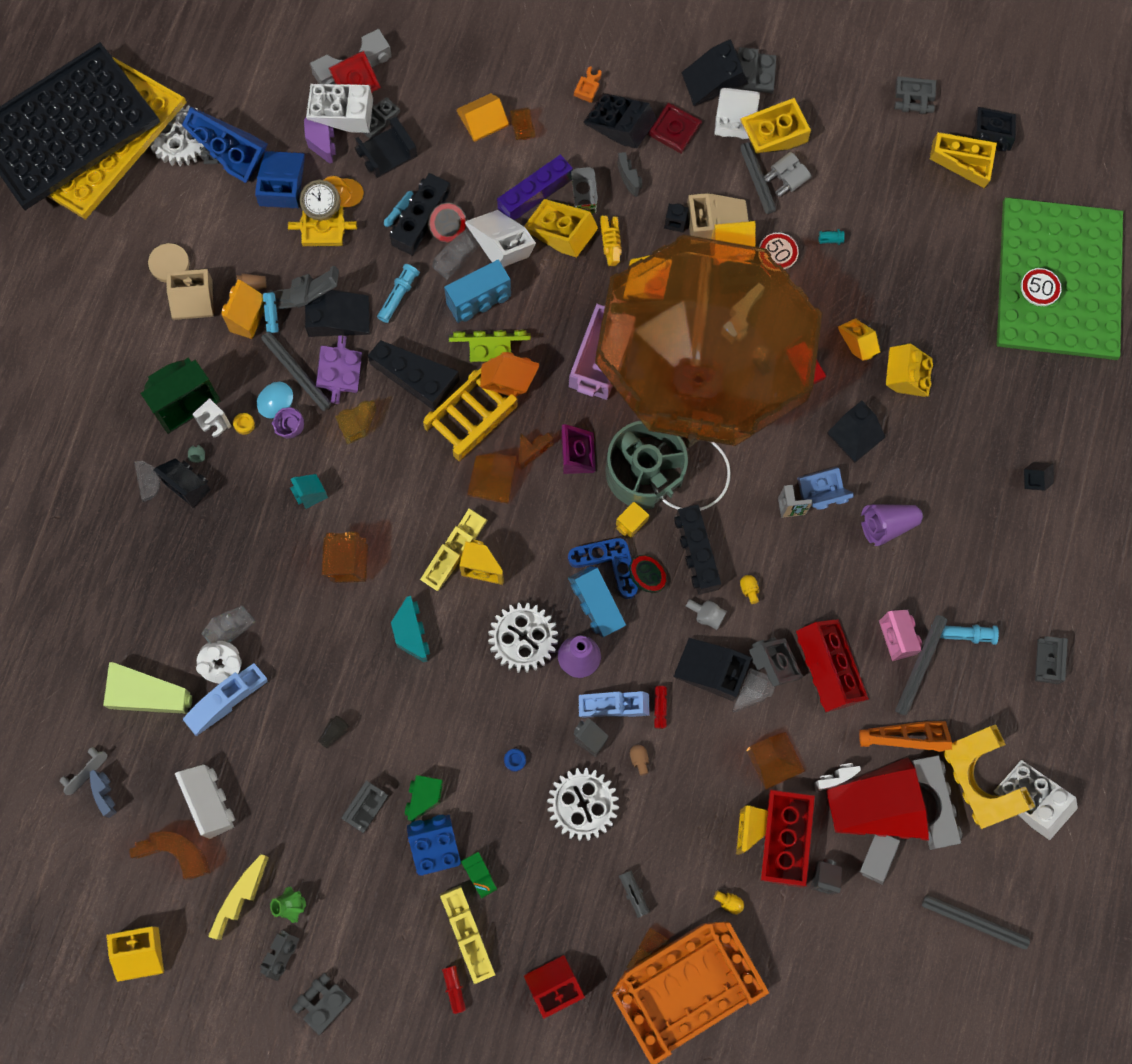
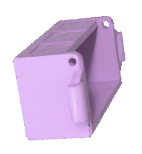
[569,297,635,400]

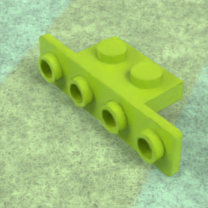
[449,330,531,362]

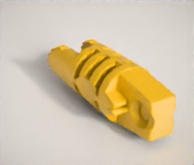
[600,215,621,266]

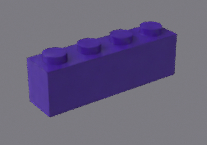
[497,154,573,221]

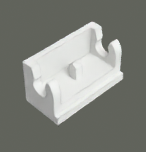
[193,399,232,437]

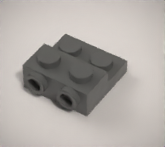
[734,47,776,94]
[749,637,803,687]

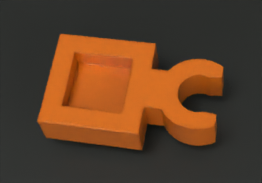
[574,67,601,103]

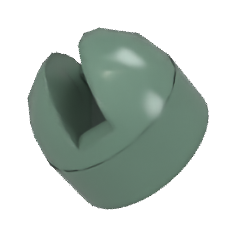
[188,445,205,462]

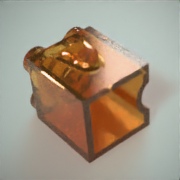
[321,532,368,583]

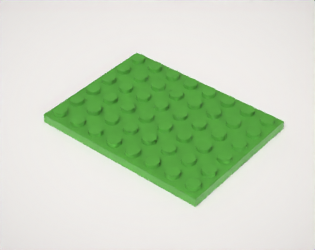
[997,198,1123,360]

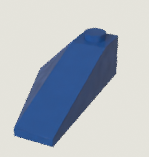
[182,107,268,183]

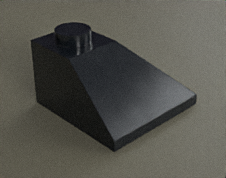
[827,400,885,463]

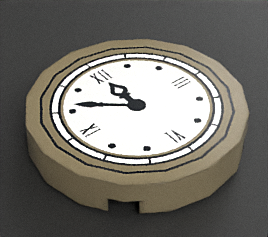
[300,180,341,221]

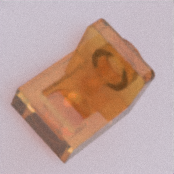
[510,107,535,140]

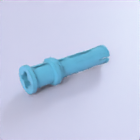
[377,264,420,323]
[931,624,999,645]

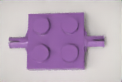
[316,336,362,404]

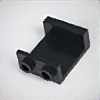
[355,117,418,178]

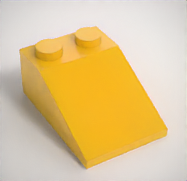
[740,98,811,153]
[524,199,598,258]

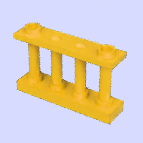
[423,368,518,462]

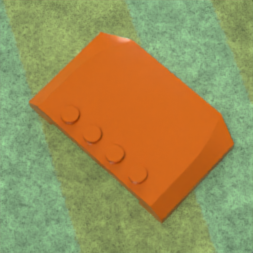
[611,921,769,1064]

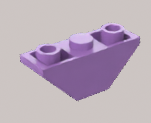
[304,118,336,163]

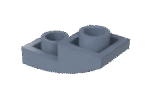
[90,770,117,818]

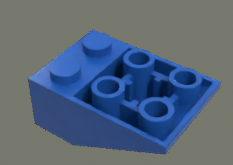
[255,151,305,208]

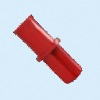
[442,966,466,1014]

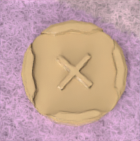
[148,243,190,283]

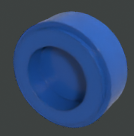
[504,749,526,772]

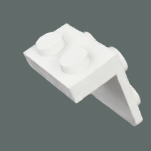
[714,88,760,139]

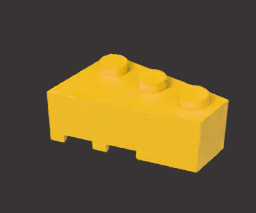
[930,132,997,188]

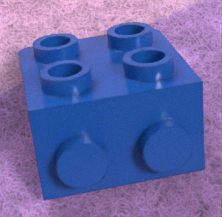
[407,814,461,875]

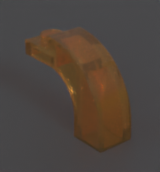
[129,831,210,880]

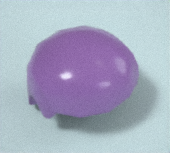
[272,407,304,439]

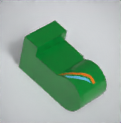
[461,852,497,899]

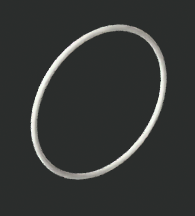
[649,434,730,511]

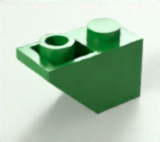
[405,775,443,822]

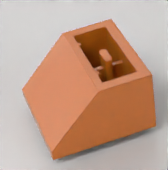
[480,352,539,397]

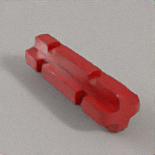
[654,686,667,729]

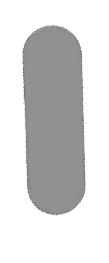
[60,747,107,795]

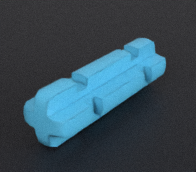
[263,292,279,333]

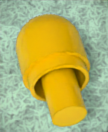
[740,575,759,604]
[714,891,744,915]

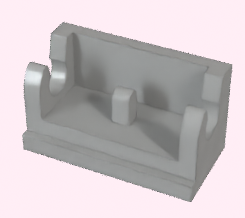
[860,835,900,885]

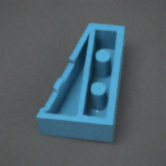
[568,566,626,637]

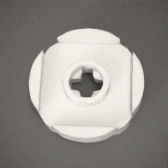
[196,641,242,684]

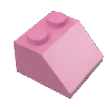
[879,610,922,661]

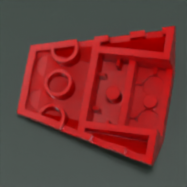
[826,757,929,841]

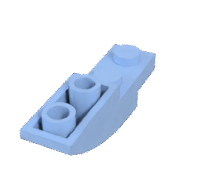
[183,663,268,736]

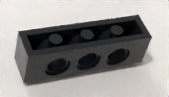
[389,173,451,256]

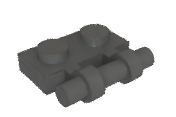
[894,77,936,114]
[292,973,352,1035]

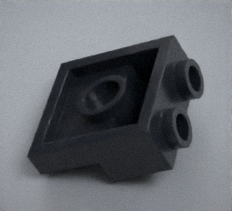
[972,107,1016,152]

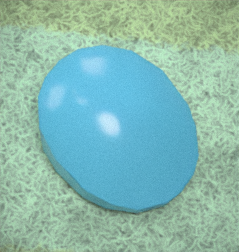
[257,382,293,419]

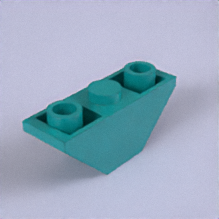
[391,596,430,662]

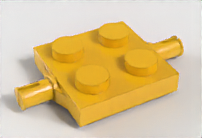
[288,206,357,246]

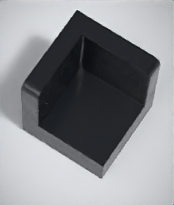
[1024,462,1054,491]

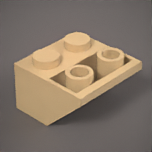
[166,269,214,320]

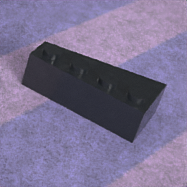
[368,340,460,411]

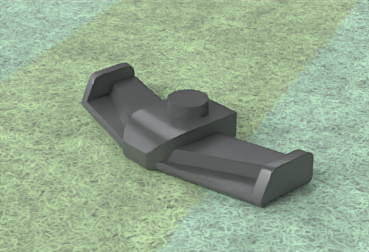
[267,266,339,309]

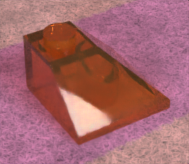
[467,453,517,504]
[746,732,805,790]

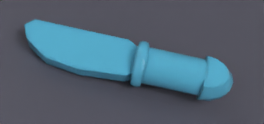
[384,191,413,227]

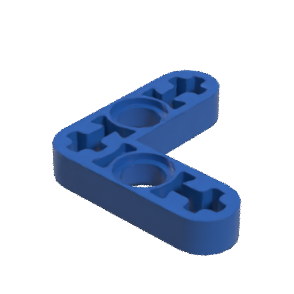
[568,538,638,599]

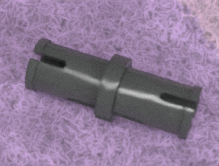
[619,870,650,918]

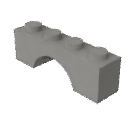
[310,29,391,84]
[911,756,962,850]

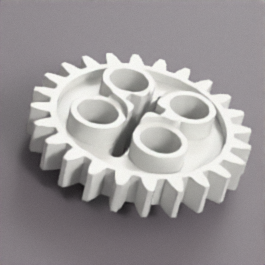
[150,105,204,166]
[488,603,558,673]
[547,768,619,841]

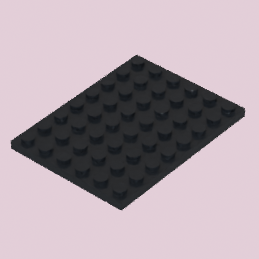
[0,42,160,210]

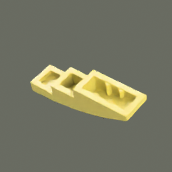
[420,509,488,591]
[208,855,269,940]
[440,885,495,984]

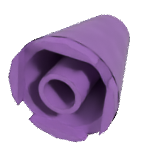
[861,504,923,546]
[558,635,601,678]

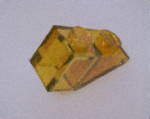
[335,400,377,444]

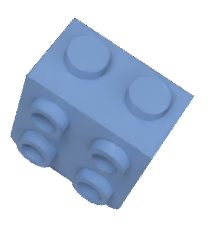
[797,467,854,510]

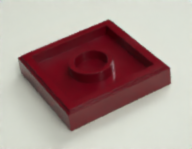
[648,102,702,154]

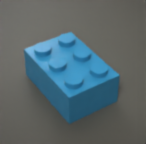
[444,259,511,323]

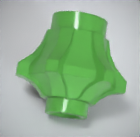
[270,887,306,923]

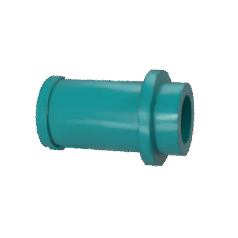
[819,229,844,245]

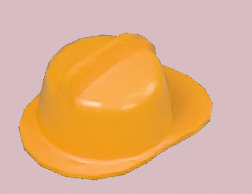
[324,176,364,207]

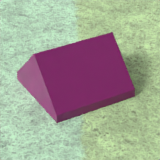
[561,424,596,474]

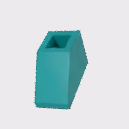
[290,474,328,509]

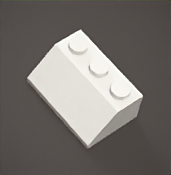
[175,764,235,839]

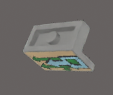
[778,485,813,518]

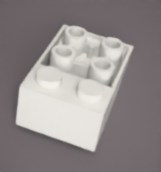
[306,84,373,133]
[465,210,536,267]
[994,760,1078,840]

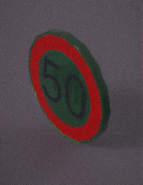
[629,555,667,593]

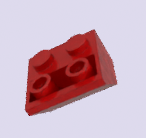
[524,955,585,1019]

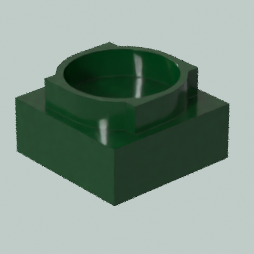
[140,357,221,434]

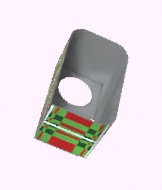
[571,167,598,213]

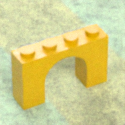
[944,725,1035,829]

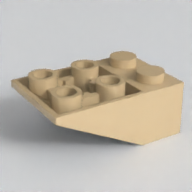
[686,193,749,242]

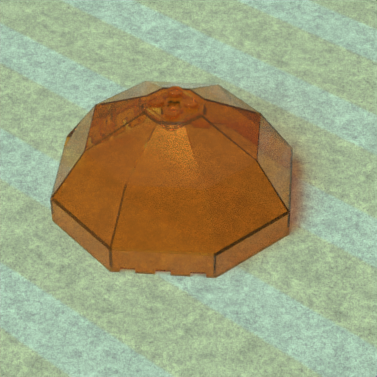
[595,234,822,446]

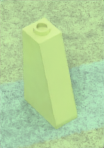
[103,662,192,714]

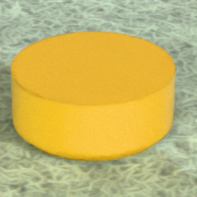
[233,413,255,435]

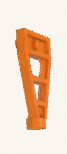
[859,721,952,752]

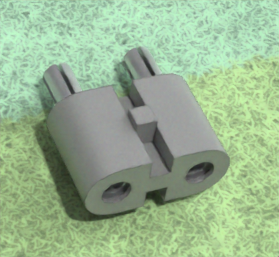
[764,152,811,197]

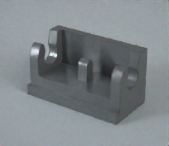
[1035,636,1068,684]
[341,780,388,833]

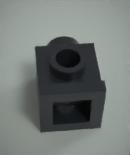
[664,203,689,232]

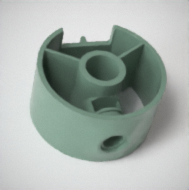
[605,420,688,509]

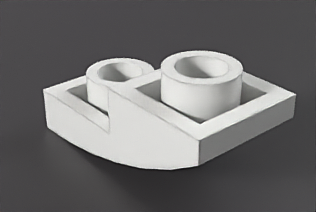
[814,763,860,791]

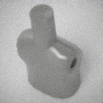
[686,599,727,630]

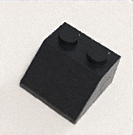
[153,458,211,508]

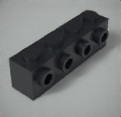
[674,504,721,595]

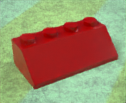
[796,619,869,712]
[761,790,815,888]

